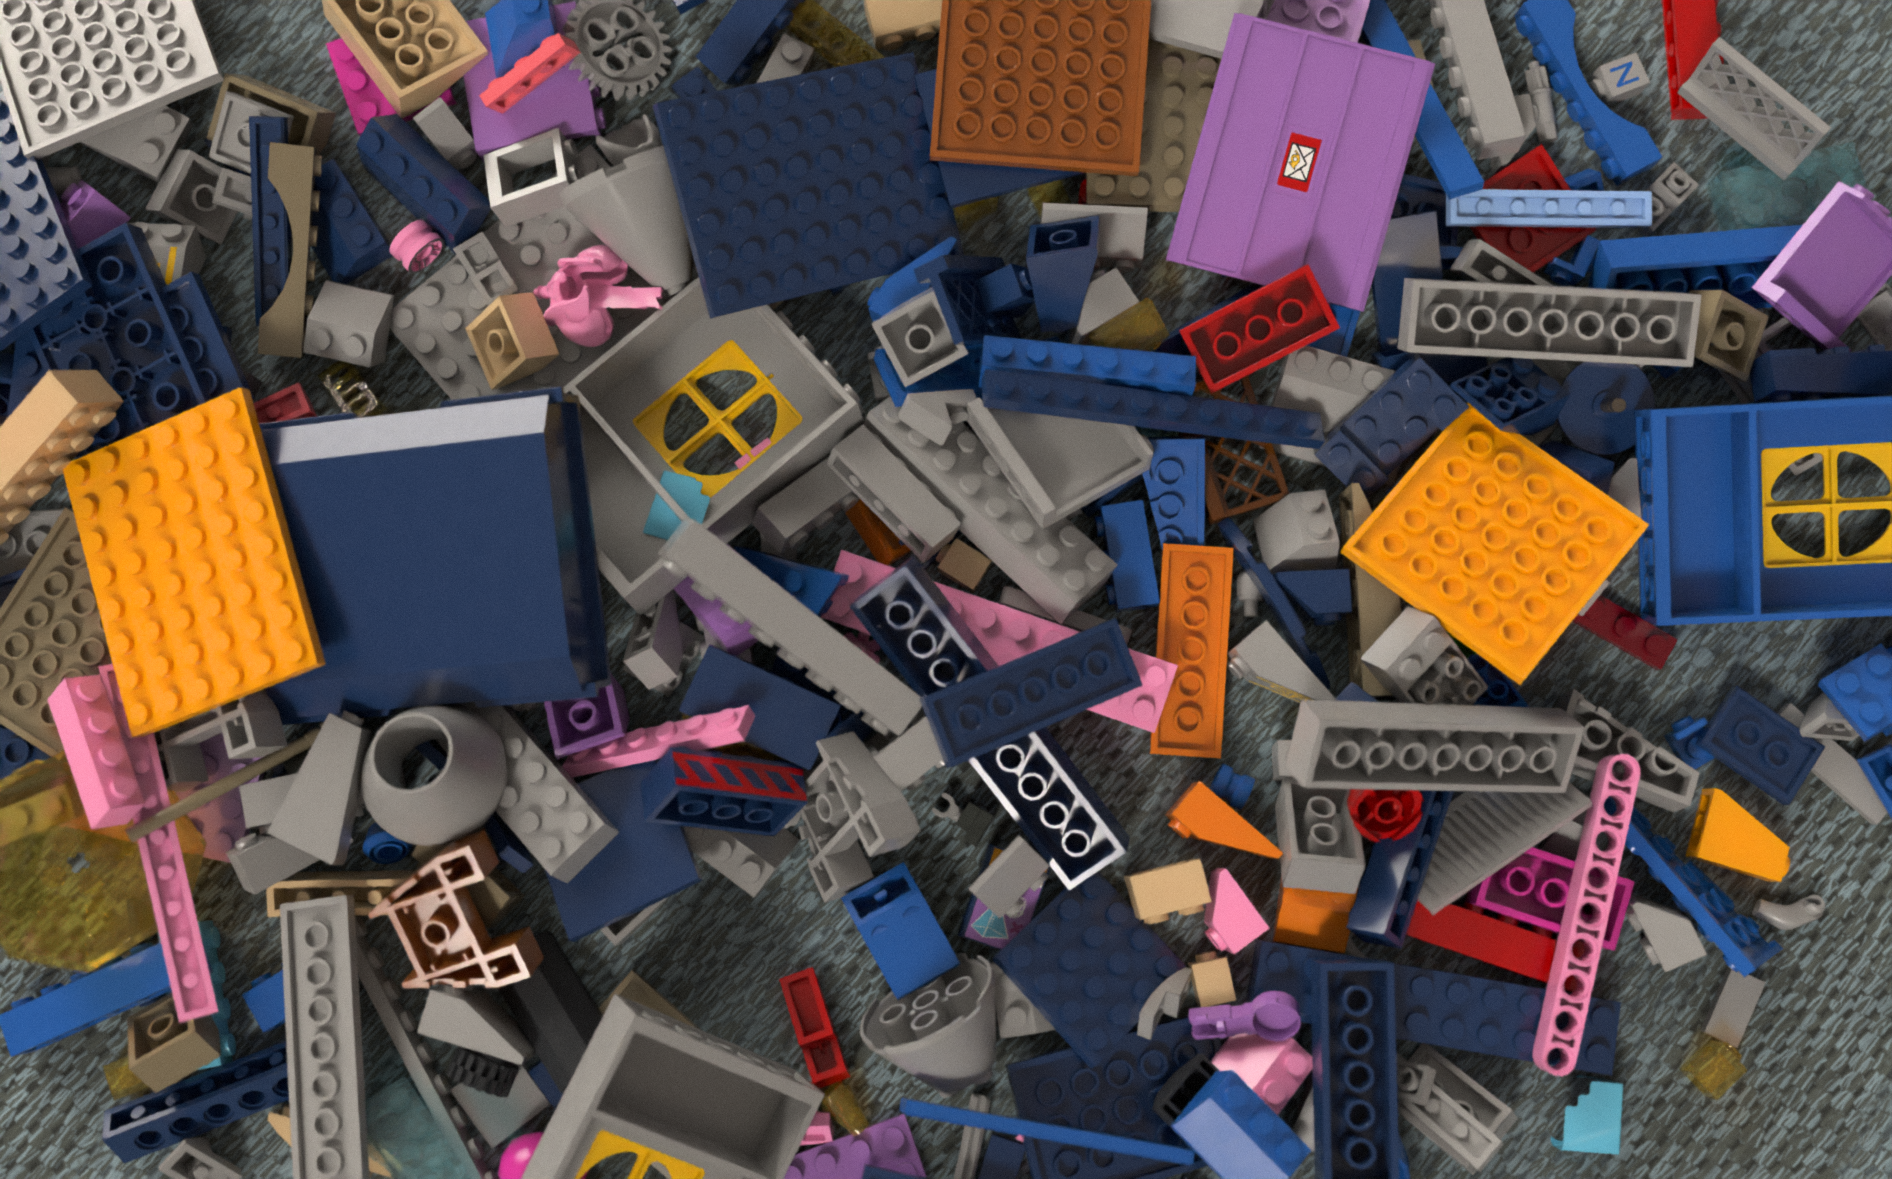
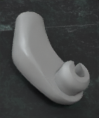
[1752,895,1826,930]

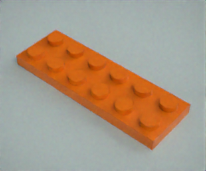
[1149,543,1234,759]

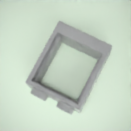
[484,128,582,227]

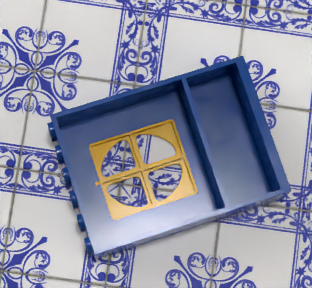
[1634,396,1892,626]

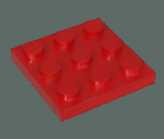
[1469,144,1596,272]

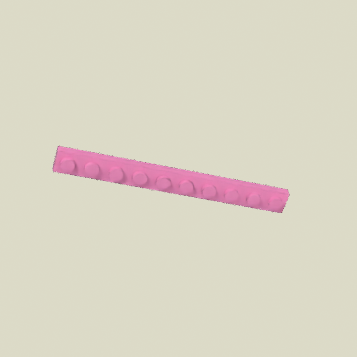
[98,664,218,1023]

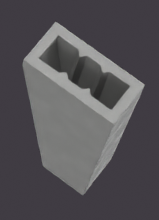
[267,711,372,865]

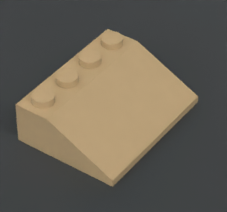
[322,0,488,118]

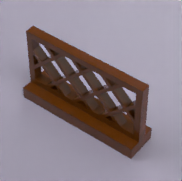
[1176,375,1289,526]

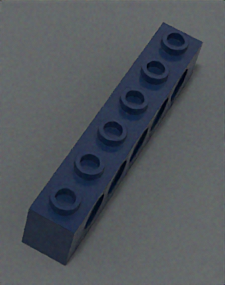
[102,1041,289,1164]

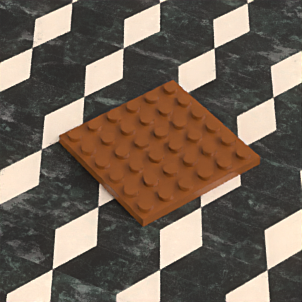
[930,0,1151,176]

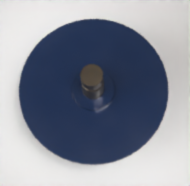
[1557,361,1655,455]

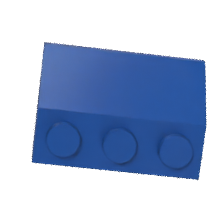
[1170,1070,1311,1179]

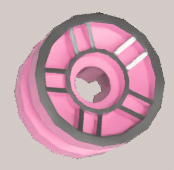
[389,220,445,274]

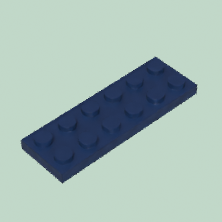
[920,618,1143,768]

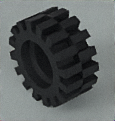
[446,1046,519,1097]

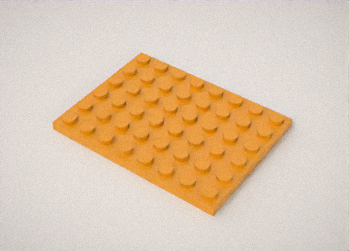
[63,387,326,737]

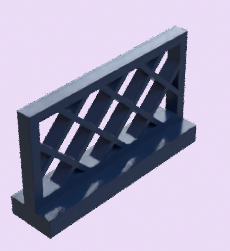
[913,255,1021,345]

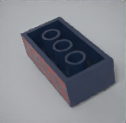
[640,746,808,836]

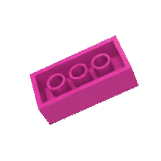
[1465,847,1635,951]

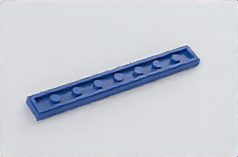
[1360,0,1484,200]
[899,1097,1195,1166]

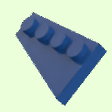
[1142,436,1205,549]

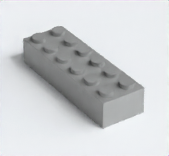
[435,701,619,883]

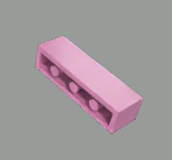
[48,675,145,829]

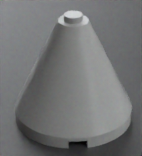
[559,145,693,297]

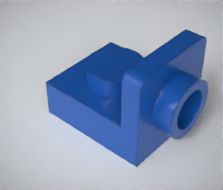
[1664,715,1715,769]

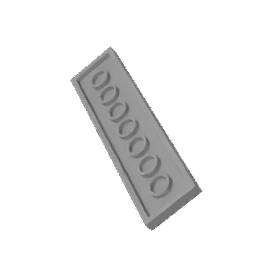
[280,895,370,1179]

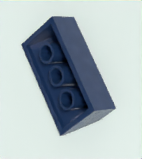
[356,114,491,254]

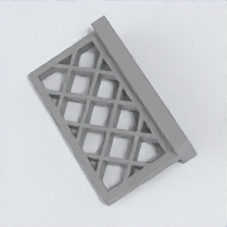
[1677,37,1831,181]

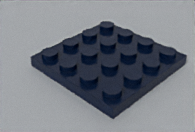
[992,871,1187,1068]

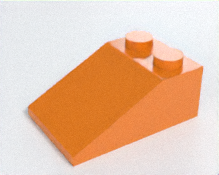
[1165,781,1283,859]

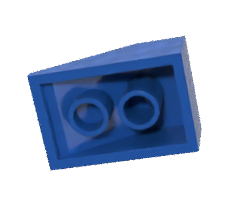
[867,236,959,323]

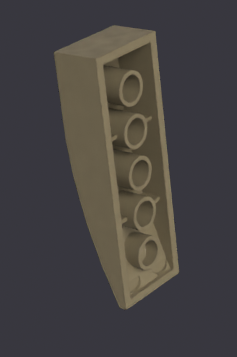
[1339,483,1402,701]

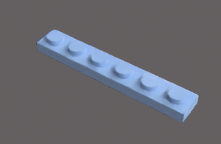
[1446,189,1652,228]

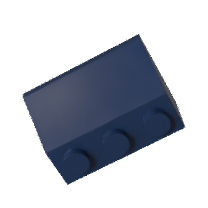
[311,159,392,284]

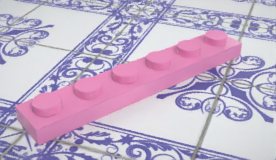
[562,705,755,778]

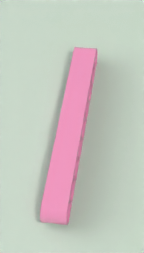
[1533,754,1640,1076]

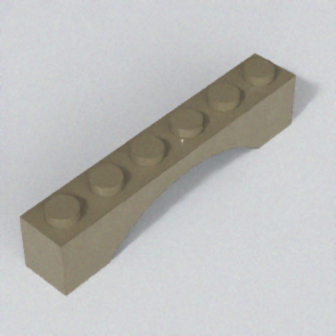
[258,142,322,358]

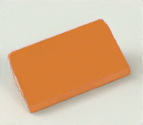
[846,499,911,566]

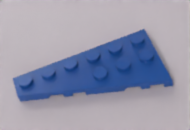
[1604,796,1783,977]

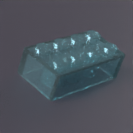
[1706,142,1868,231]

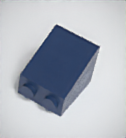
[1026,215,1100,333]

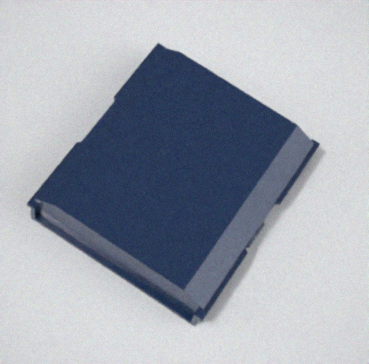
[259,387,612,725]

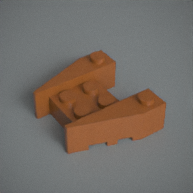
[368,830,544,988]

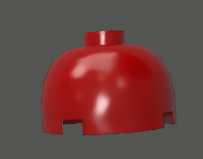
[1347,789,1423,842]

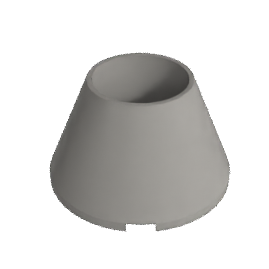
[361,703,508,846]

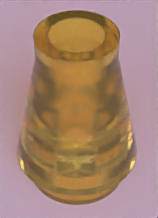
[821,1081,869,1137]

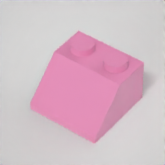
[1204,867,1269,954]
[1211,1014,1313,1115]

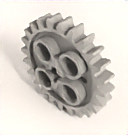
[562,0,672,101]

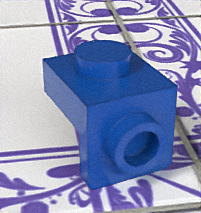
[1543,235,1600,286]

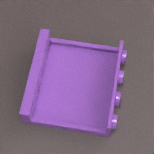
[463,1,606,162]
[1752,181,1892,353]

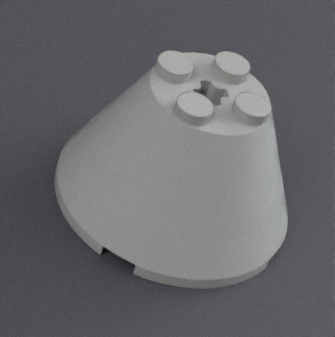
[860,953,996,1098]

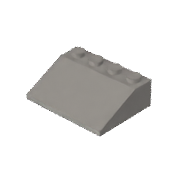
[1259,346,1400,486]

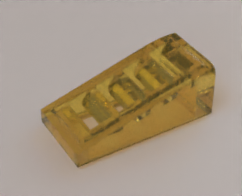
[318,360,387,418]

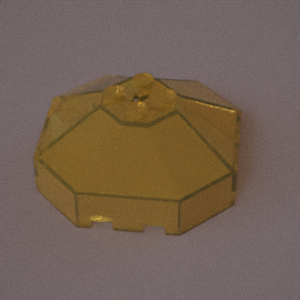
[0,750,207,975]

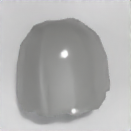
[596,114,661,166]

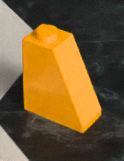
[1685,788,1790,882]

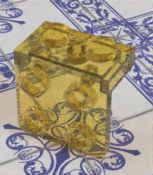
[1088,298,1170,352]

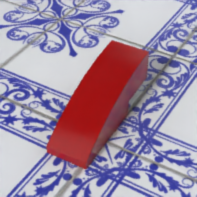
[779,967,851,1089]

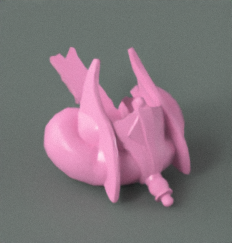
[533,245,663,347]

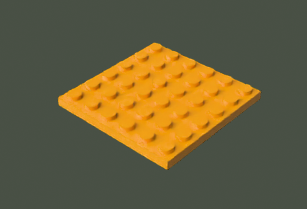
[1341,403,1649,685]

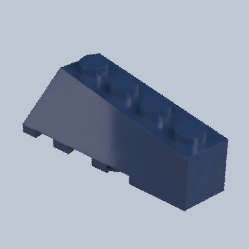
[1750,344,1892,403]

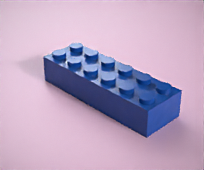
[1588,225,1803,308]

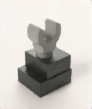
[932,793,995,847]

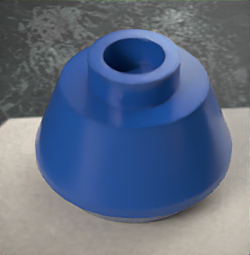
[362,822,413,864]

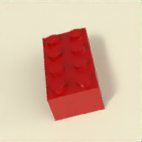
[1179,264,1340,394]

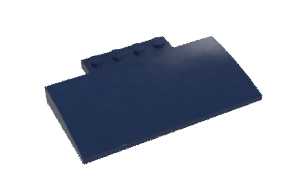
[27,223,255,457]

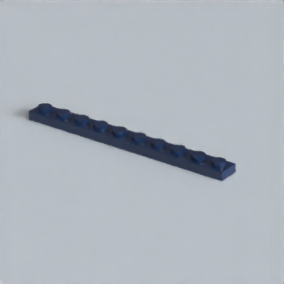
[981,369,1325,449]

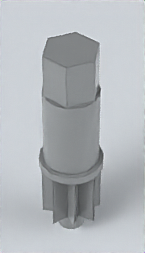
[1524,61,1559,144]

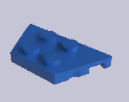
[734,546,849,618]

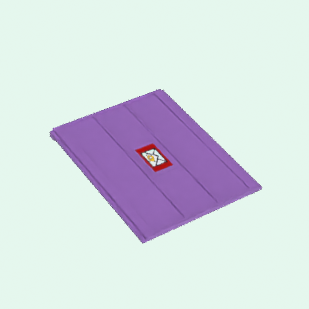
[1166,13,1435,312]

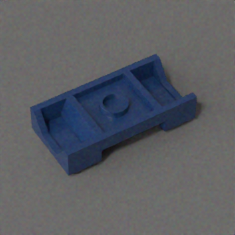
[1313,353,1469,499]

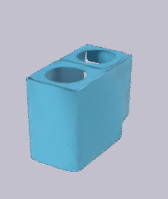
[643,470,710,540]
[1551,1075,1623,1155]

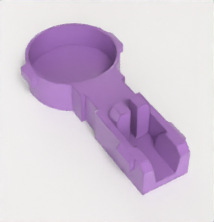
[1189,991,1301,1042]

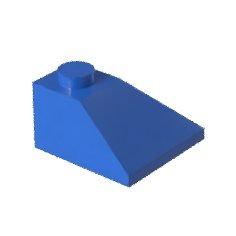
[485,0,564,78]

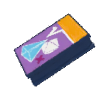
[957,843,1051,950]

